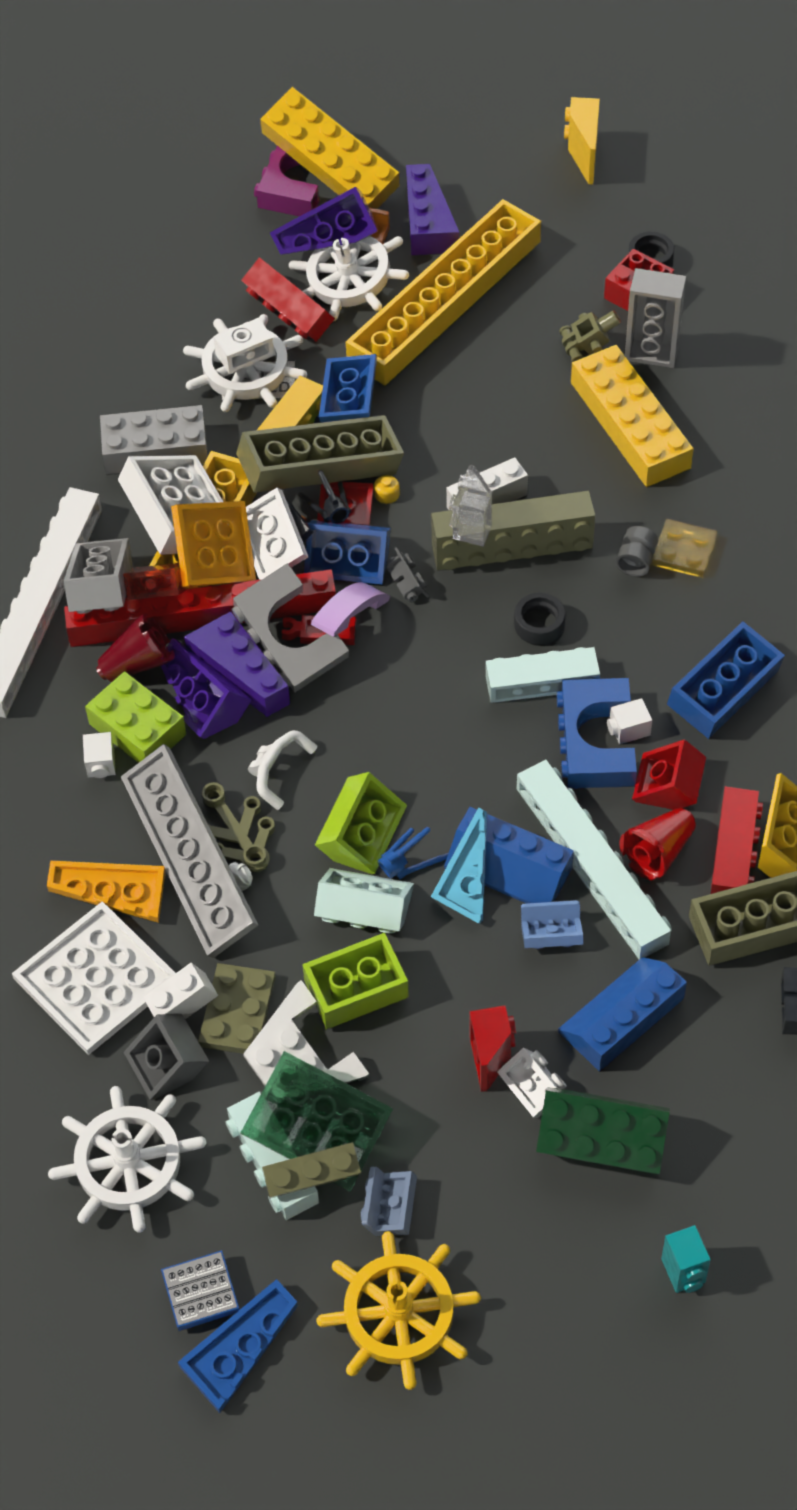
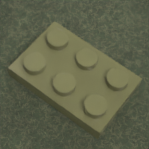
[198,963,276,1054]

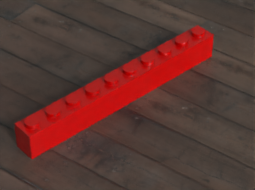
[64,569,336,647]

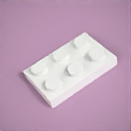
[246,488,308,579]

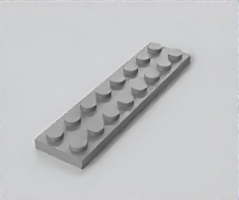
[121,744,258,958]

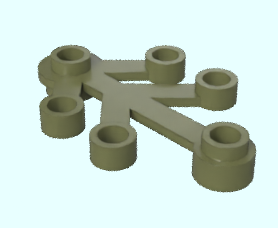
[202,782,275,872]

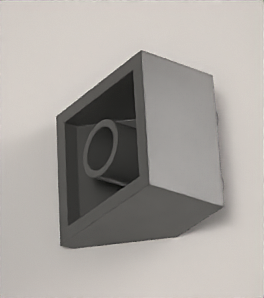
[124,1014,209,1100]

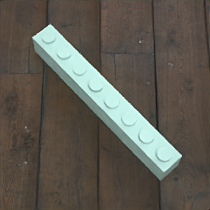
[517,760,672,960]

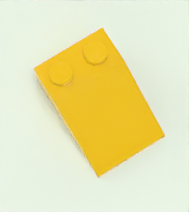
[564,97,600,185]

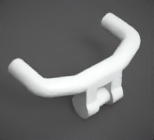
[248,730,317,810]

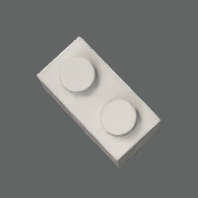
[143,963,218,1019]

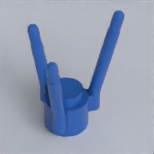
[378,827,449,880]

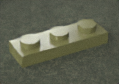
[262,1142,361,1199]

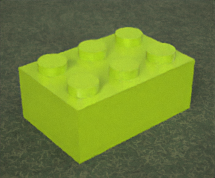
[85,671,186,763]
[302,933,409,1029]

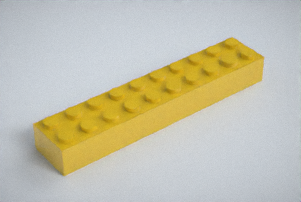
[346,199,541,386]

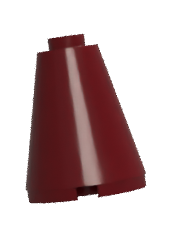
[96,613,175,682]

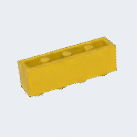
[257,376,323,430]

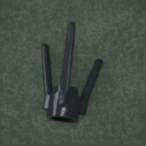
[298,470,351,523]

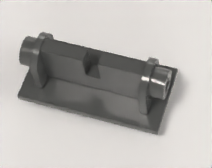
[386,547,430,602]

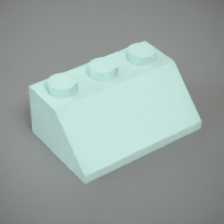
[314,868,414,933]

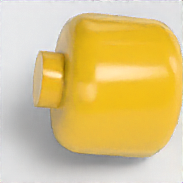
[374,475,400,504]

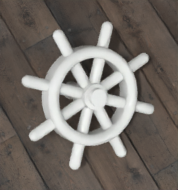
[289,236,409,321]
[48,1086,206,1233]

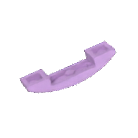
[311,582,390,637]

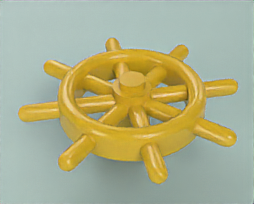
[316,1231,481,1390]

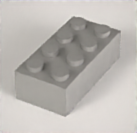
[625,268,686,368]
[100,405,208,475]
[64,538,133,614]

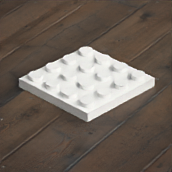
[12,902,176,1055]

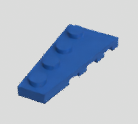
[178,1279,298,1413]

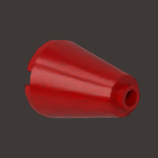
[619,808,696,880]

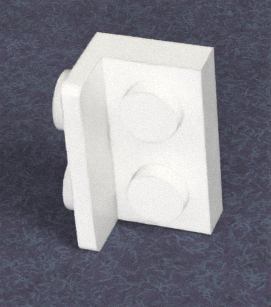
[497,1048,566,1119]

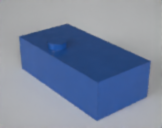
[667,621,785,739]

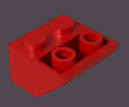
[604,249,674,311]

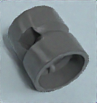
[616,526,659,577]

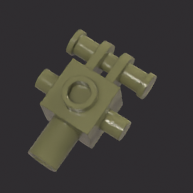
[559,310,621,362]

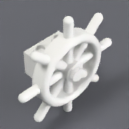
[183,314,307,412]

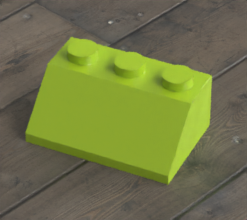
[315,772,407,874]

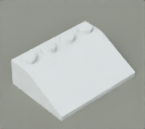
[118,455,223,555]

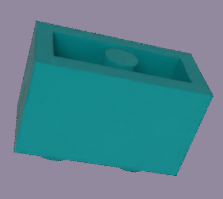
[661,1225,711,1293]

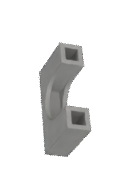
[232,563,349,693]

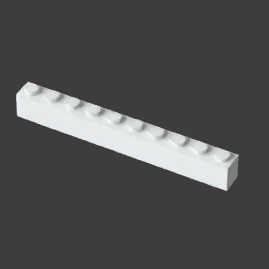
[0,487,102,718]

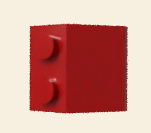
[632,739,706,810]
[469,1005,516,1092]

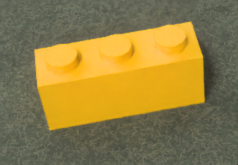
[758,773,797,878]

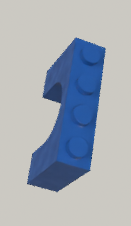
[557,678,637,788]

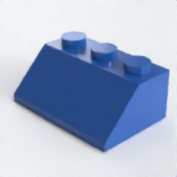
[319,354,377,423]
[304,520,391,584]

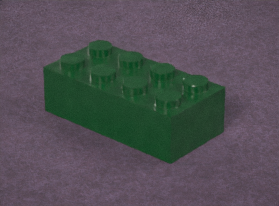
[536,1087,670,1174]

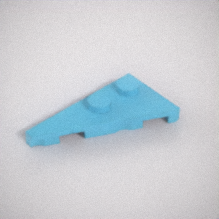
[431,808,487,924]

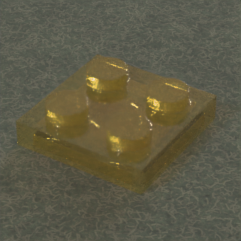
[652,519,717,578]

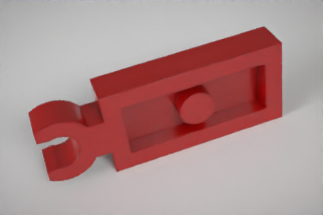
[281,615,356,645]

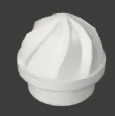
[229,862,253,891]

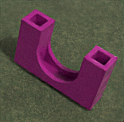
[254,146,319,217]

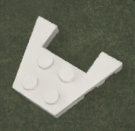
[244,980,369,1105]

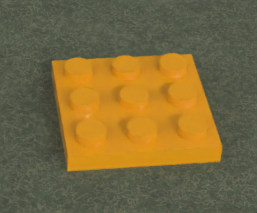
[171,501,256,587]

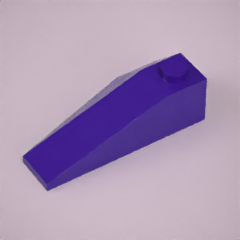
[270,187,378,255]
[161,638,251,739]

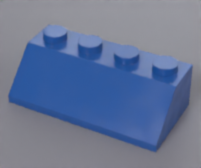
[444,807,574,904]
[558,957,687,1072]

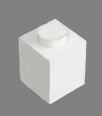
[607,698,652,745]
[83,732,116,778]

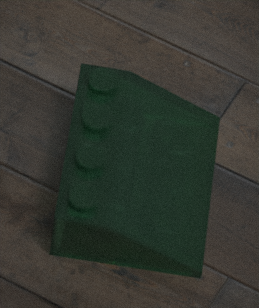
[240,1051,393,1192]

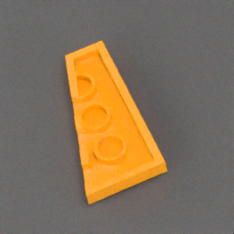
[47,861,166,923]

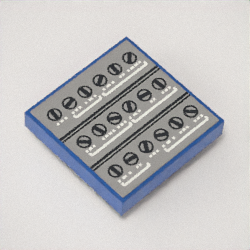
[161,1250,239,1331]

